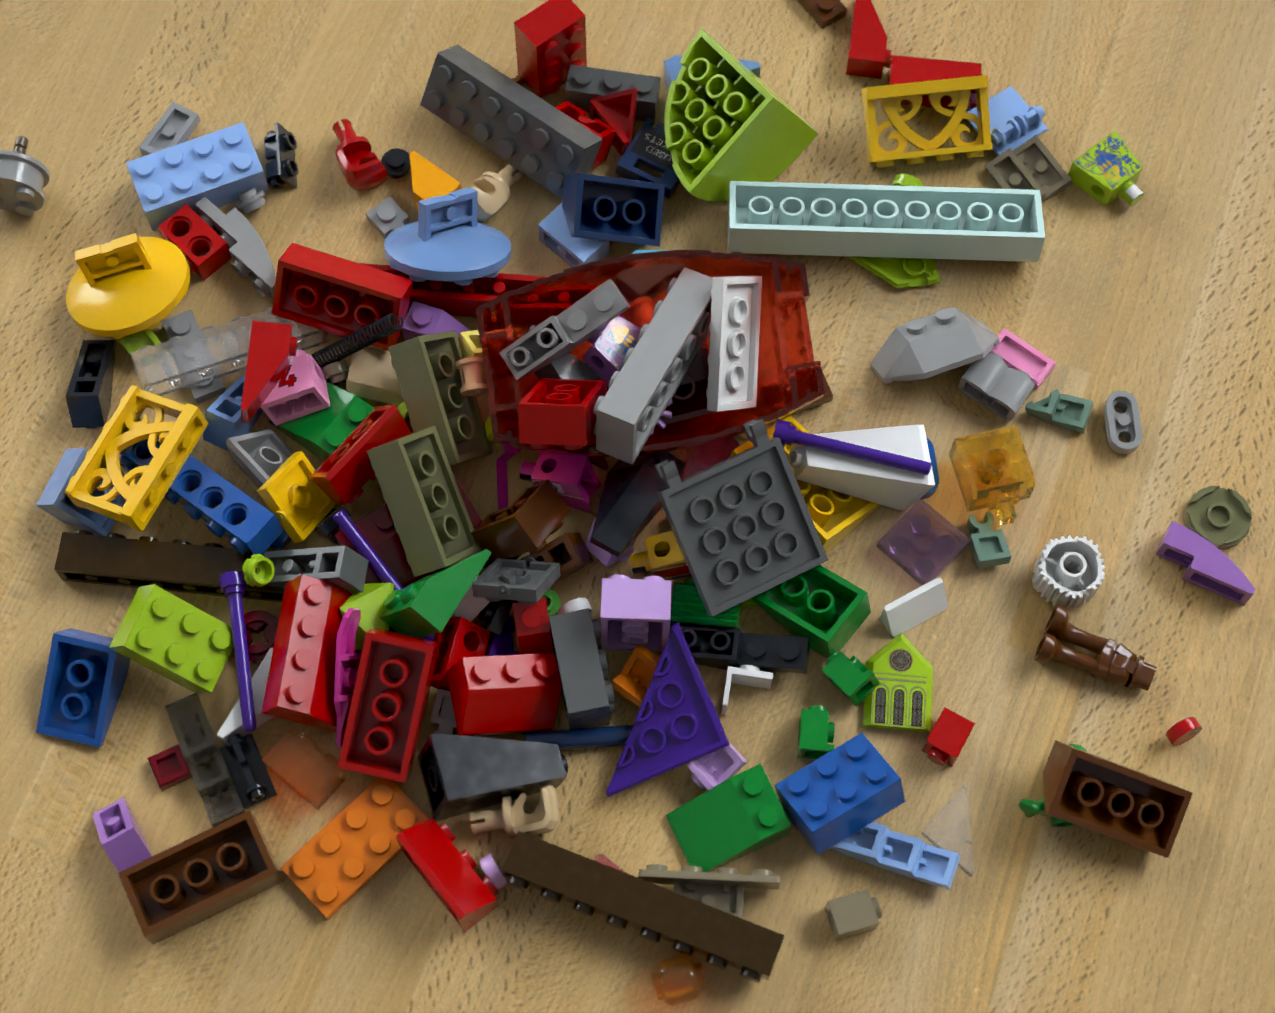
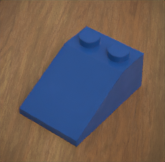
[36,628,130,747]

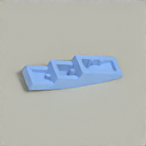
[829,822,960,890]

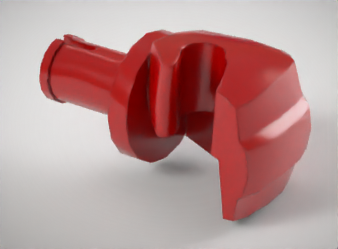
[333,119,388,191]

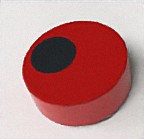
[1166,717,1202,746]

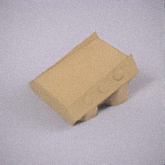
[346,341,404,407]

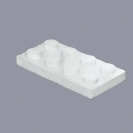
[706,276,762,412]

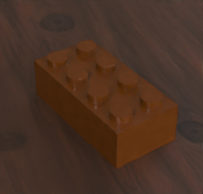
[118,810,284,944]

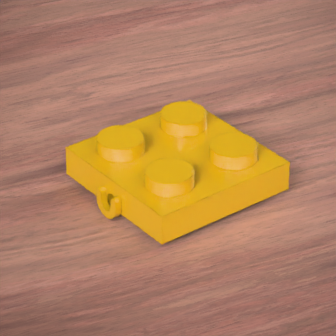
[257,450,336,544]

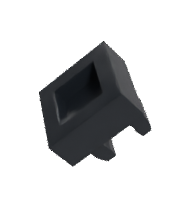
[314,505,351,545]

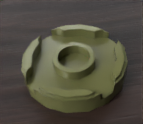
[1185,486,1252,550]

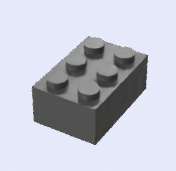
[549,609,615,729]

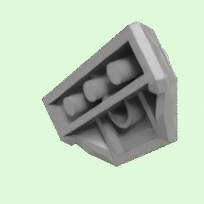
[870,307,999,384]

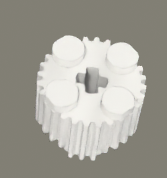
[1032,535,1105,610]

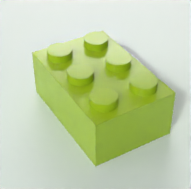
[109,584,234,694]

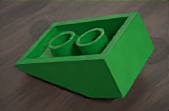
[269,382,374,461]
[380,549,491,638]
[750,565,871,659]
[666,764,792,872]

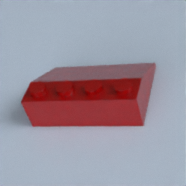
[261,574,362,733]

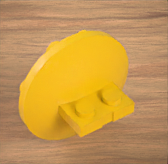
[66,233,190,339]

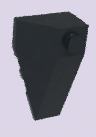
[590,448,687,558]

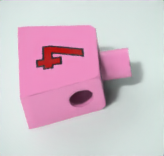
[261,349,330,426]

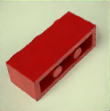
[887,55,982,111]

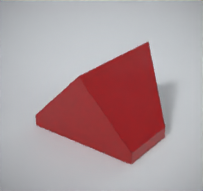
[590,87,638,156]

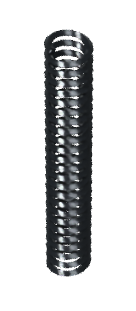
[311,313,404,369]

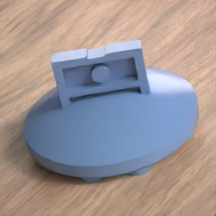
[384,187,511,285]

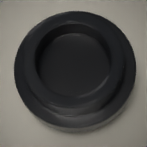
[381,148,411,178]

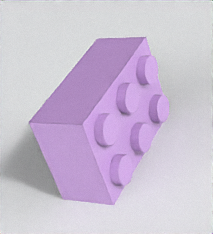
[600,575,671,652]

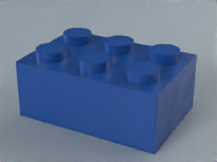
[775,733,905,855]

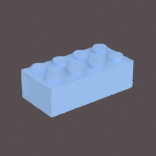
[126,122,269,231]

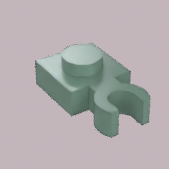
[967,511,1011,568]

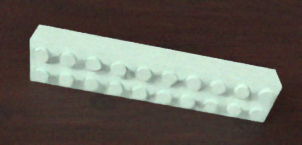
[728,181,1045,262]

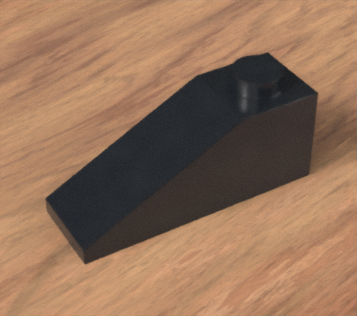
[65,340,116,429]

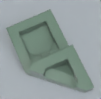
[1025,389,1093,434]

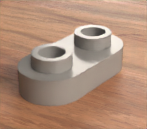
[1103,391,1142,454]

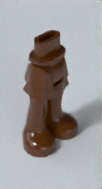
[1034,604,1157,691]

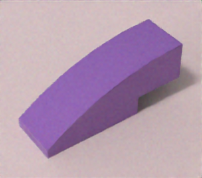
[1156,521,1255,606]

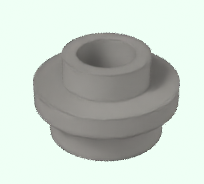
[236,187,266,214]

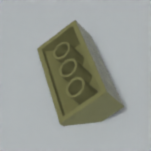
[388,330,493,466]
[367,425,481,577]

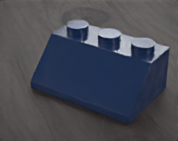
[562,173,665,247]

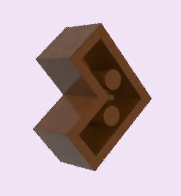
[472,479,570,562]

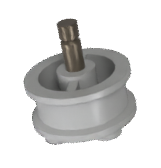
[0,136,50,216]

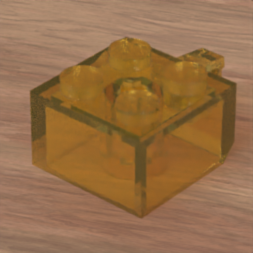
[949,425,1035,526]

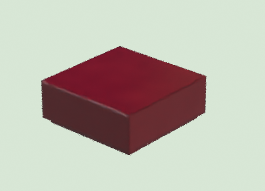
[147,744,194,791]

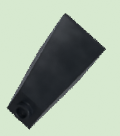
[417,733,568,822]

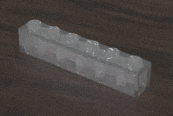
[131,307,329,396]

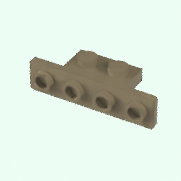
[639,864,780,919]

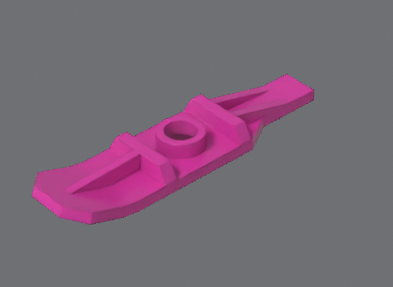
[334,608,361,747]

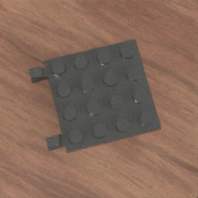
[654,420,828,617]

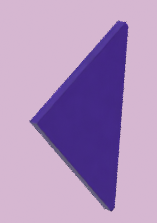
[606,623,730,797]

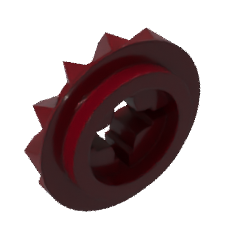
[233,610,279,664]

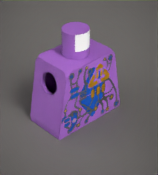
[583,316,641,386]

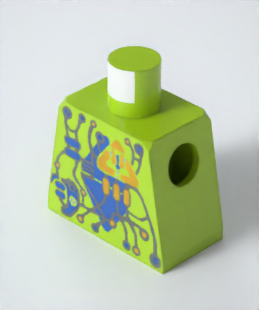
[1068,131,1144,206]

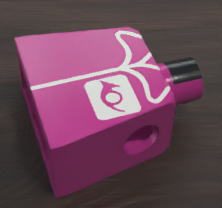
[520,450,601,513]

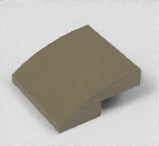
[985,135,1072,203]

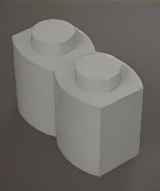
[957,352,1035,422]

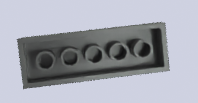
[420,45,603,199]

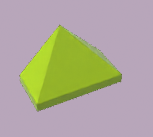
[340,582,394,651]

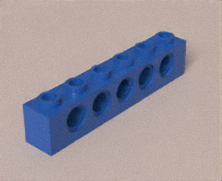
[119,418,284,555]

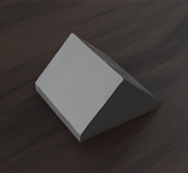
[226,428,294,488]

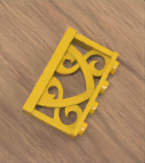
[861,75,993,168]
[65,385,209,532]

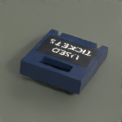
[615,117,681,199]

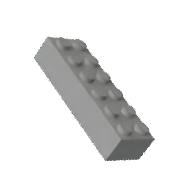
[593,267,713,464]

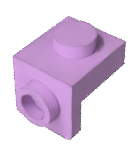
[687,742,747,791]

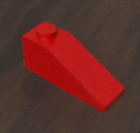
[846,0,892,79]
[241,320,298,423]

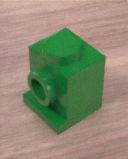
[822,651,880,707]
[797,705,835,759]

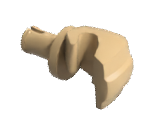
[460,163,522,223]
[470,785,560,838]

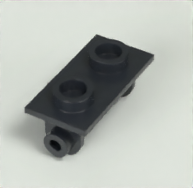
[264,122,299,189]
[220,733,277,809]

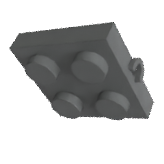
[472,556,561,605]

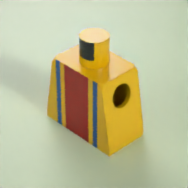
[630,530,692,581]

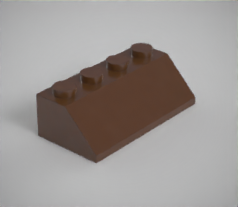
[1043,740,1193,858]

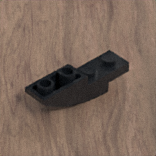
[679,624,810,676]

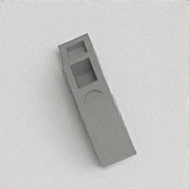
[195,196,276,299]
[499,279,630,380]

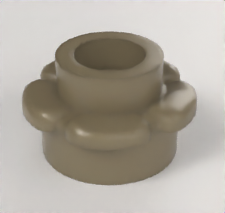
[322,360,349,386]

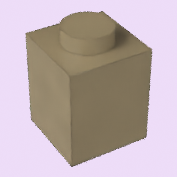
[824,889,882,941]

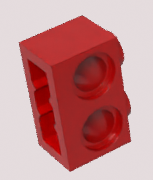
[158,204,232,281]
[431,616,490,691]

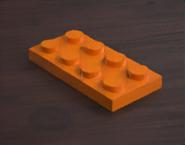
[280,777,429,920]

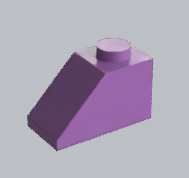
[402,301,471,341]
[92,797,152,872]

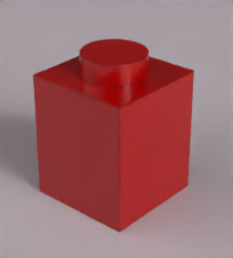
[921,707,975,767]

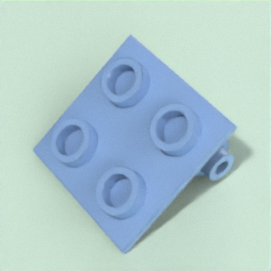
[966,86,1048,156]

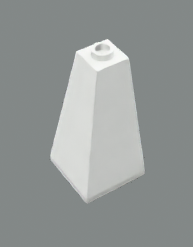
[789,425,935,511]

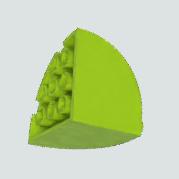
[664,29,819,202]

